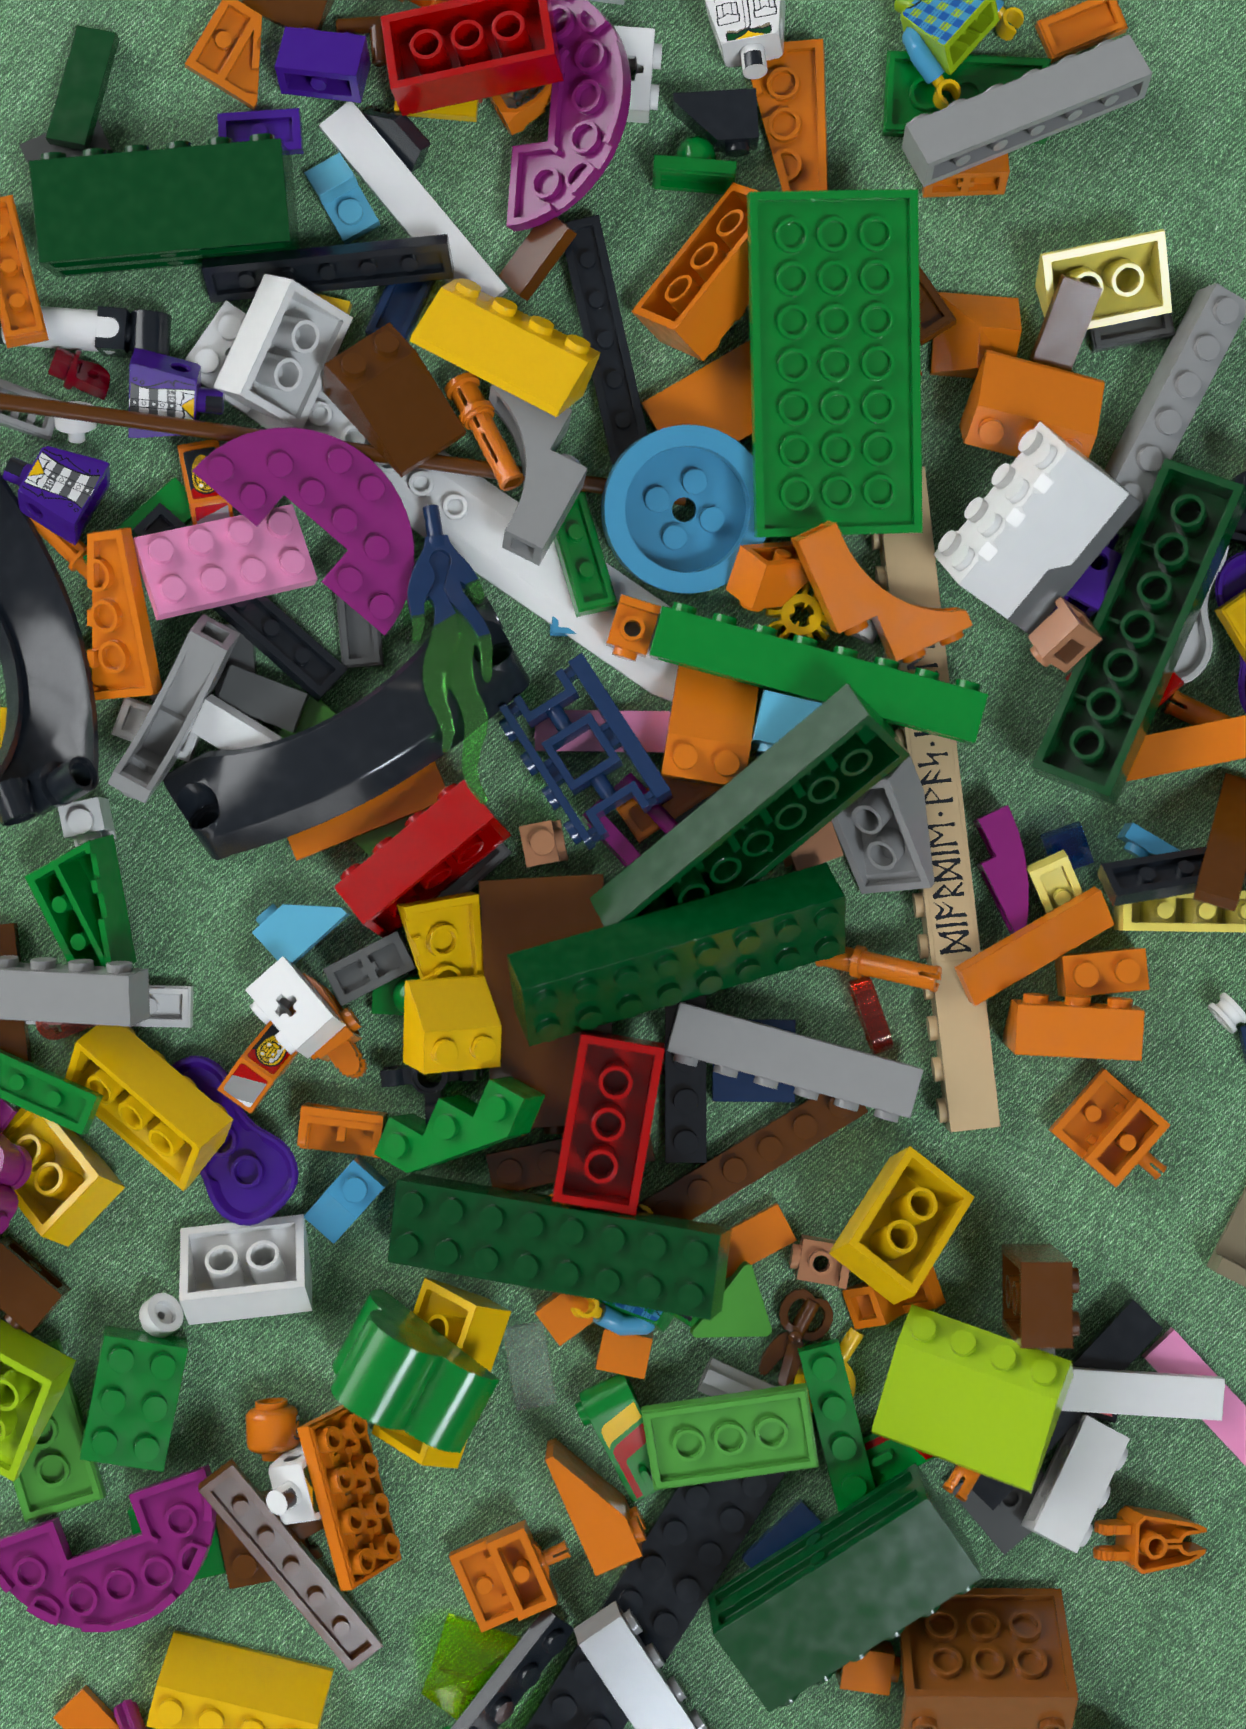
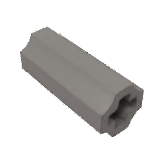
[697,1357,777,1396]

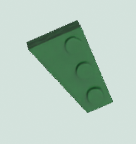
[24,834,137,967]

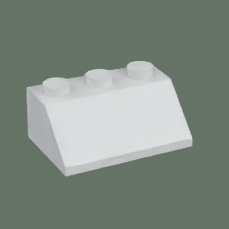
[213,274,353,429]
[179,1214,313,1325]

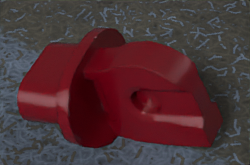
[48,347,110,400]

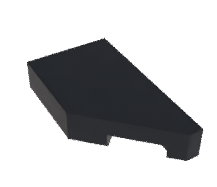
[362,107,431,173]

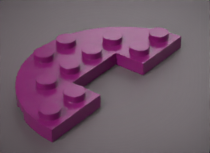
[506,0,631,232]
[192,428,414,636]
[0,1464,217,1632]

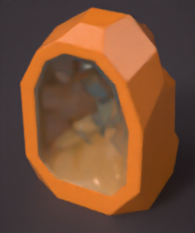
[489,84,552,135]

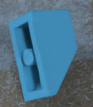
[304,1155,389,1244]

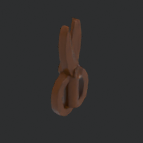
[758,1288,833,1386]

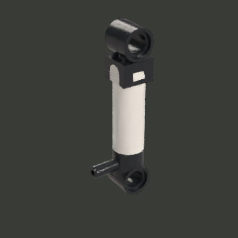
[0,306,172,358]

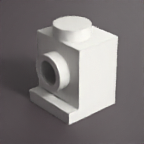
[58,797,117,847]

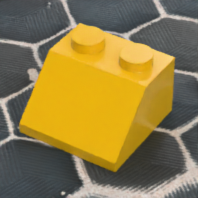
[403,975,502,1074]

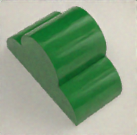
[330,1289,500,1453]

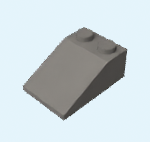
[831,756,935,894]

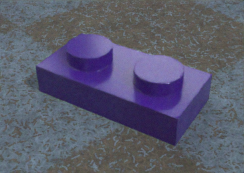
[217,108,304,155]

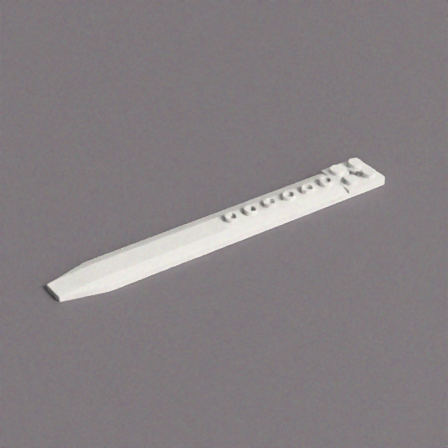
[185,300,678,702]

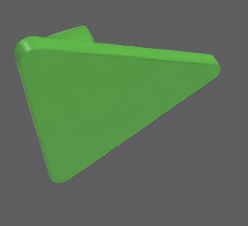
[690,1261,772,1338]

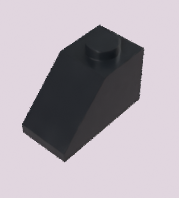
[673,88,759,157]

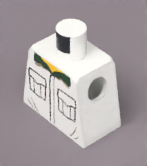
[705,0,786,79]
[266,1441,321,1525]

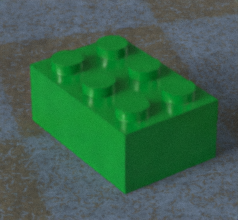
[80,1325,188,1472]

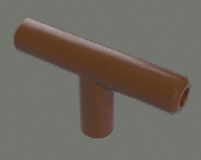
[336,15,387,67]

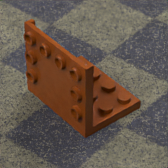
[899,1588,1078,1729]

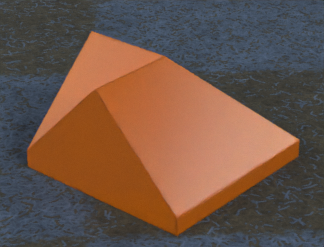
[930,292,1022,378]

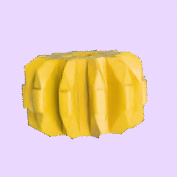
[765,582,829,641]

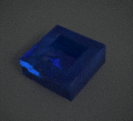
[1040,821,1094,870]

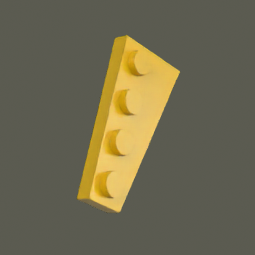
[397,892,484,979]

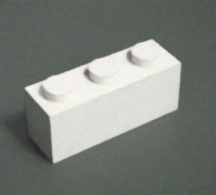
[1021,1414,1130,1553]

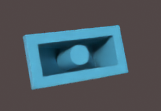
[252,904,351,965]

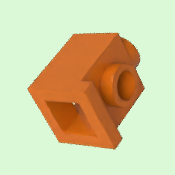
[606,594,661,662]

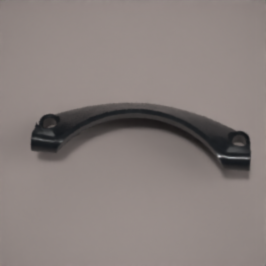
[0,473,99,826]
[163,596,530,860]

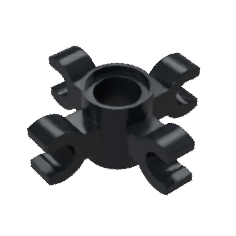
[380,1065,483,1125]

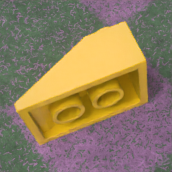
[3,1108,125,1247]

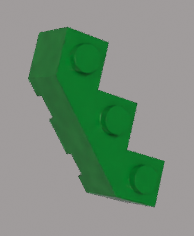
[374,1076,545,1173]

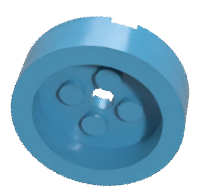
[601,425,766,593]

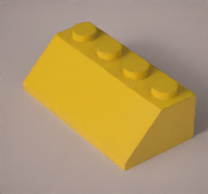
[410,278,601,417]
[65,1025,234,1192]
[371,1278,512,1469]
[146,1630,334,1729]

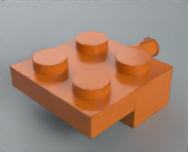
[1048,1068,1171,1188]
[449,1520,571,1633]

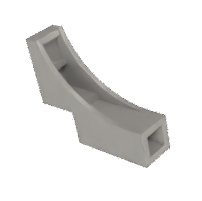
[489,384,587,566]
[108,614,240,804]

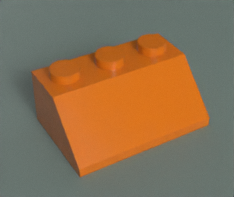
[959,349,1105,458]
[1002,993,1145,1061]

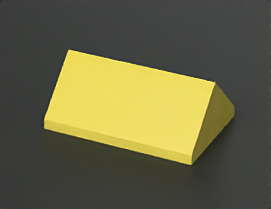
[1035,229,1172,330]

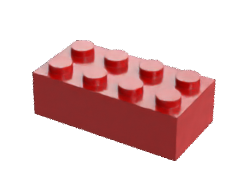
[380,0,564,116]
[334,779,511,938]
[552,1030,665,1216]

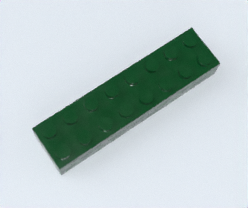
[1031,458,1246,805]
[589,683,911,926]
[507,862,846,1047]
[387,1173,732,1320]

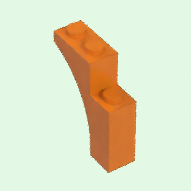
[791,521,973,664]

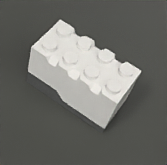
[933,422,1141,635]

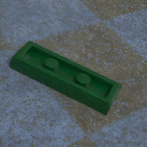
[45,25,120,150]

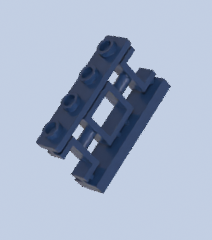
[498,653,674,850]

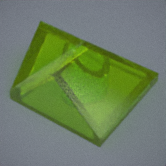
[421,1613,521,1720]

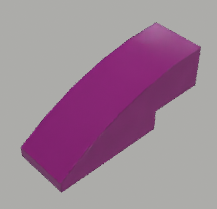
[973,805,1029,935]

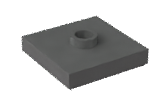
[952,1469,1044,1555]

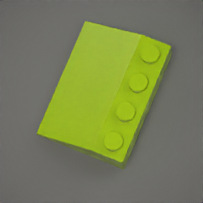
[871,1304,1074,1493]
[0,1319,76,1482]

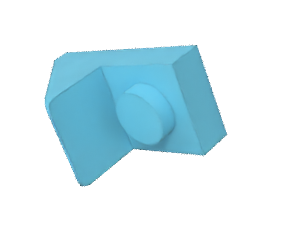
[304,152,380,244]

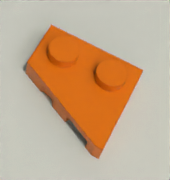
[185,0,262,110]

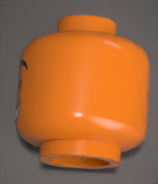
[245,1397,300,1462]

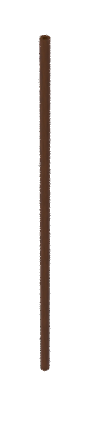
[0,393,686,506]

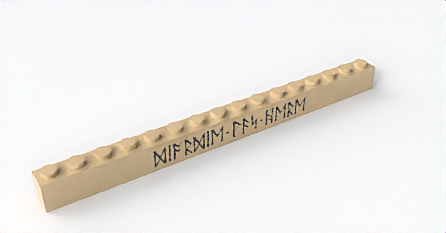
[871,466,1001,1132]

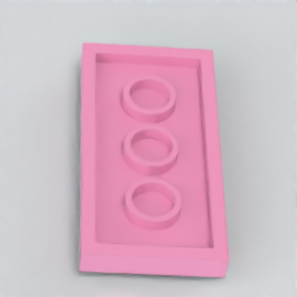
[133,504,318,621]

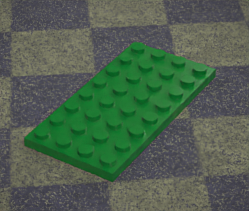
[747,189,923,538]

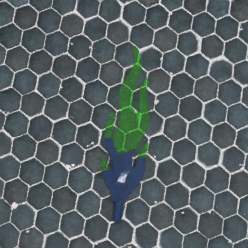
[407,505,493,805]

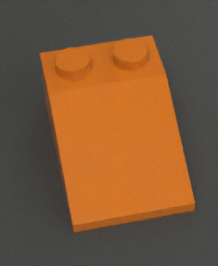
[660,666,759,787]
[545,1438,647,1576]

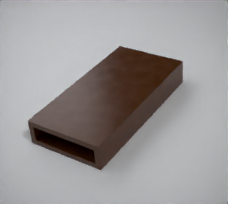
[479,874,613,1136]

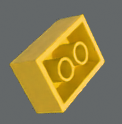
[828,1146,975,1305]

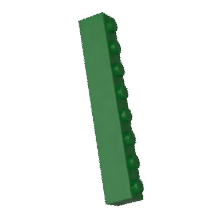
[649,602,989,745]

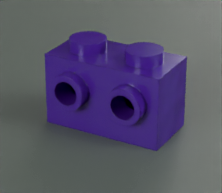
[275,27,371,103]

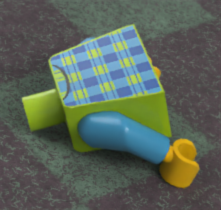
[894,0,1024,110]

